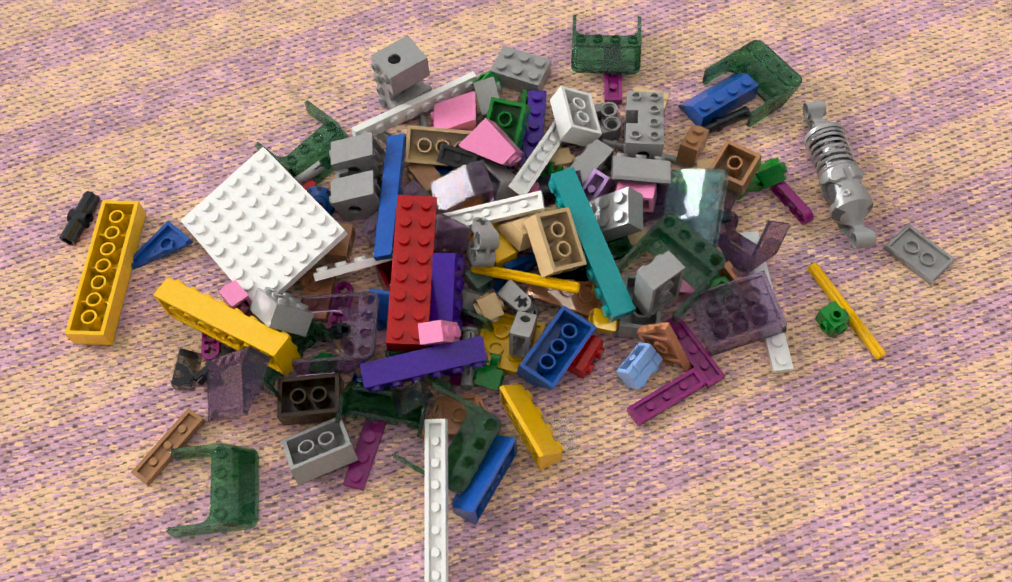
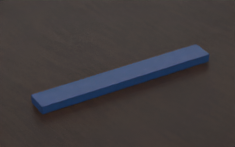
[373,133,406,261]

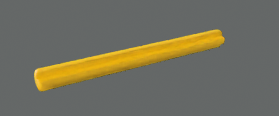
[808,262,886,360]
[471,266,580,294]

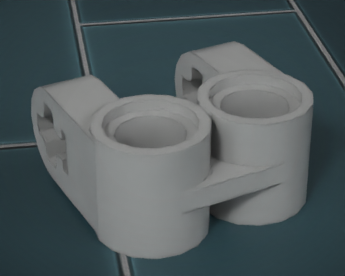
[594,102,621,142]
[466,217,499,267]
[497,279,540,318]

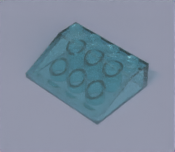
[659,168,728,251]

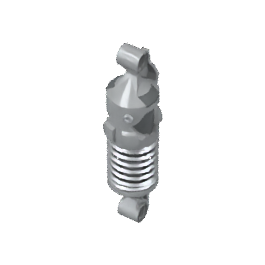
[803,100,876,249]

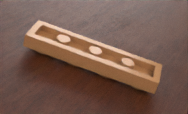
[131,408,206,486]

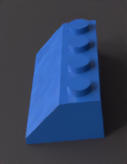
[678,74,759,126]
[516,305,597,390]
[451,435,517,525]

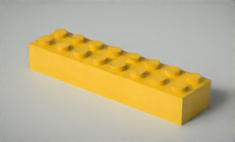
[65,200,146,345]
[153,277,301,376]

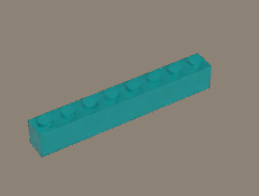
[548,167,635,322]

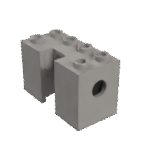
[371,35,432,111]
[623,91,664,160]
[329,132,385,222]

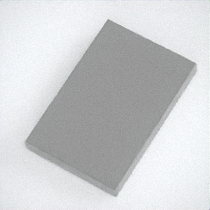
[883,224,955,285]

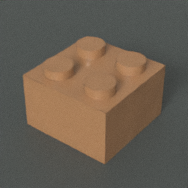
[708,139,761,195]

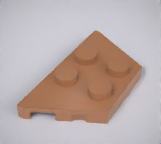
[636,322,692,373]
[420,394,500,439]

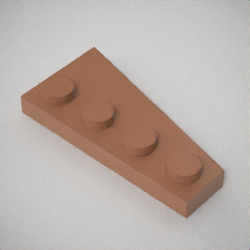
[525,279,602,317]

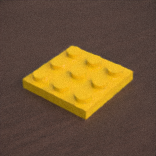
[479,313,546,376]

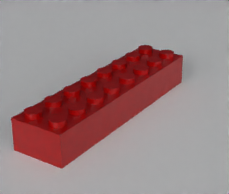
[386,195,438,352]

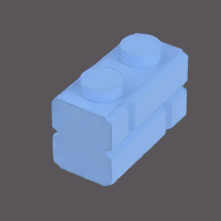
[615,342,663,390]

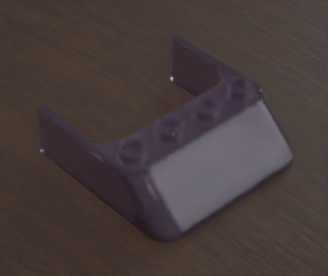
[292,292,379,376]

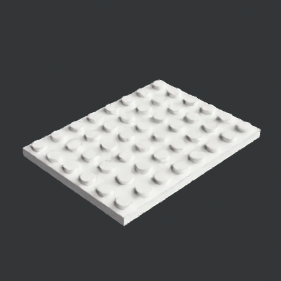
[180,147,348,304]

